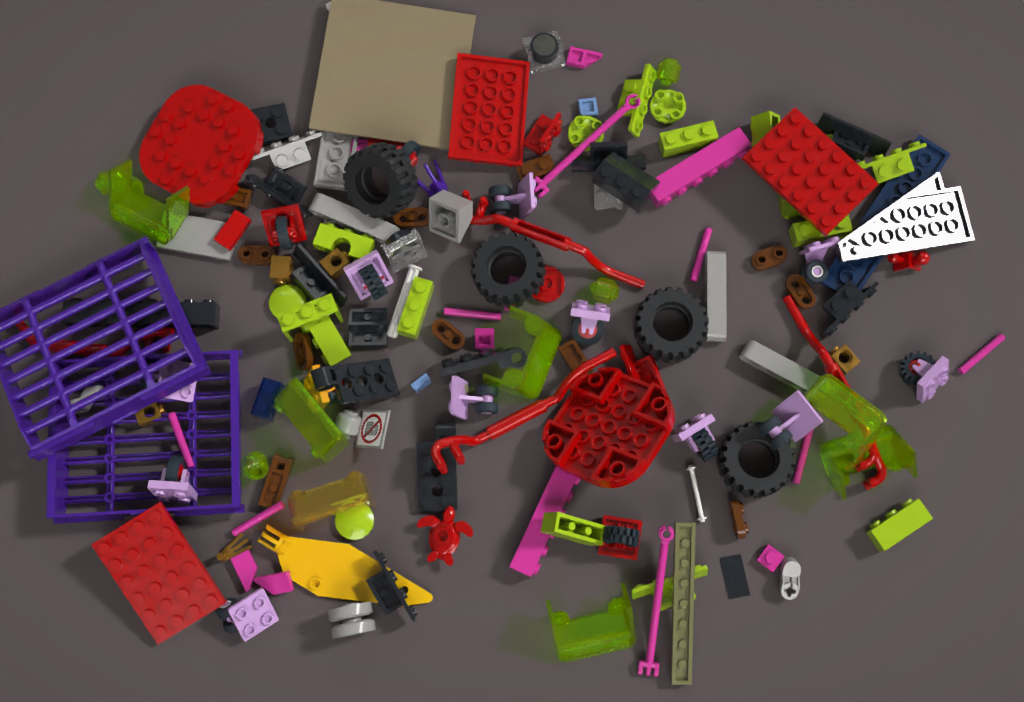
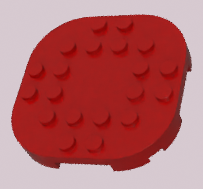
[139,85,264,208]
[542,367,675,488]

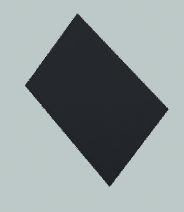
[720,554,750,599]

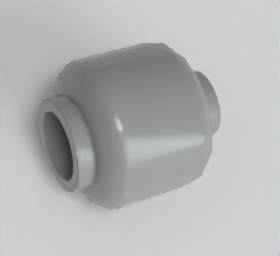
[334,409,361,439]

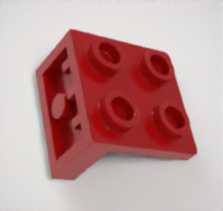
[524,112,563,156]

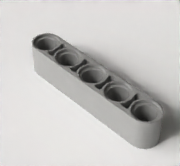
[308,193,400,245]
[705,251,727,342]
[739,340,832,402]

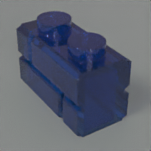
[251,377,285,423]

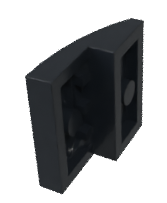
[348,308,387,349]

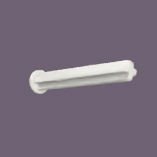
[387,264,422,338]

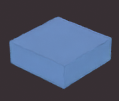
[577,97,598,117]
[411,373,431,393]

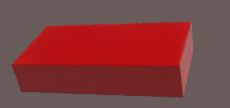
[213,209,252,251]

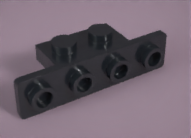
[817,112,892,161]
[571,141,646,172]
[245,168,313,218]
[290,243,348,308]
[820,280,879,338]
[366,550,418,623]

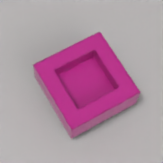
[475,328,494,349]
[756,544,785,573]

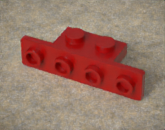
[619,345,666,391]

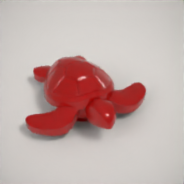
[417,505,474,566]

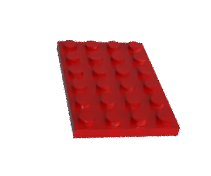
[448,53,530,167]
[742,107,879,237]
[91,501,227,645]

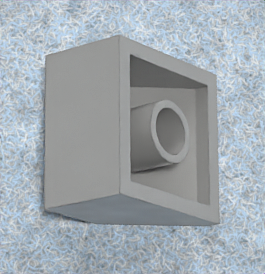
[429,190,473,243]

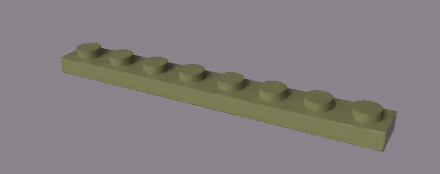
[670,521,696,685]

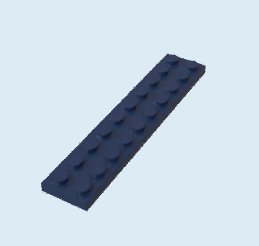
[820,134,951,293]

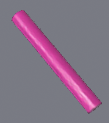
[690,228,712,282]
[444,308,501,321]
[958,333,1005,375]
[168,412,195,469]
[792,429,814,484]
[231,501,285,536]

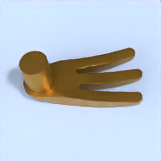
[216,533,252,561]

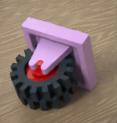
[343,250,394,300]
[900,351,949,403]
[671,413,719,462]

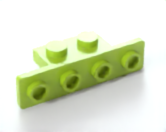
[617,64,656,137]
[857,141,927,183]
[631,565,708,611]

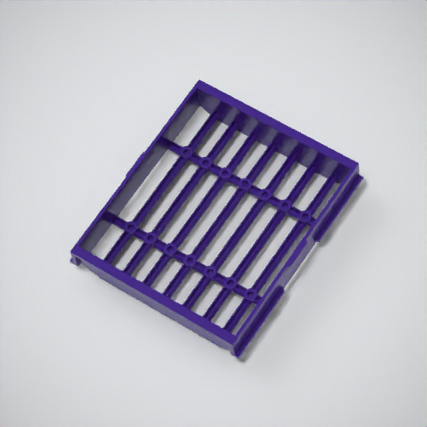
[0,236,211,461]
[47,350,245,524]

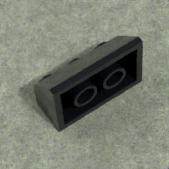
[592,152,660,212]

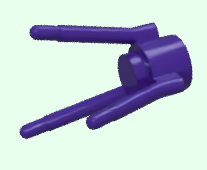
[417,160,448,197]

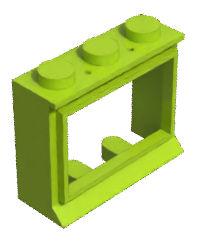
[276,293,344,342]

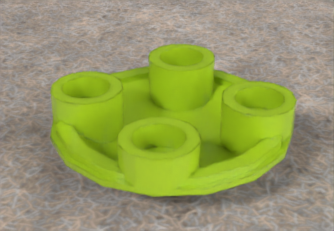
[650,90,686,124]
[568,116,604,151]
[269,284,306,319]
[335,501,374,540]

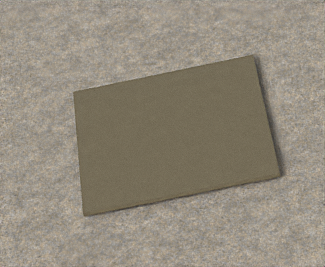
[309,0,476,150]

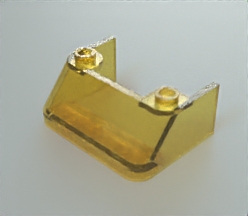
[287,471,376,531]

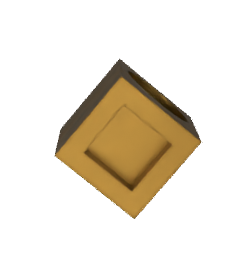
[320,248,350,280]
[269,255,294,285]
[829,344,861,375]
[135,401,166,427]

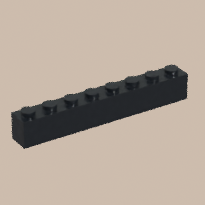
[61,298,220,329]

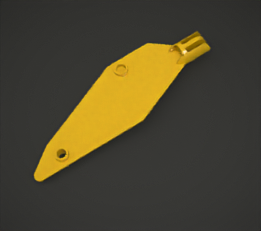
[257,524,433,605]

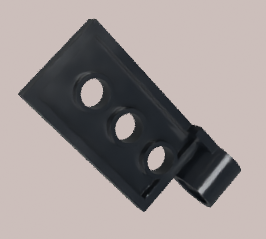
[250,103,293,145]
[438,347,527,377]
[310,358,400,405]
[416,422,458,511]

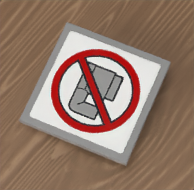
[355,410,391,449]

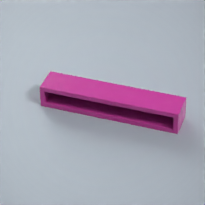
[650,127,752,207]
[509,467,580,578]

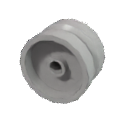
[327,602,376,639]

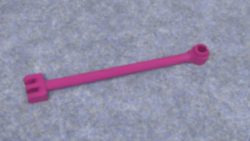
[534,94,641,199]
[637,525,674,677]

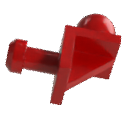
[887,251,930,271]

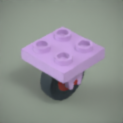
[570,300,610,345]
[147,456,198,504]

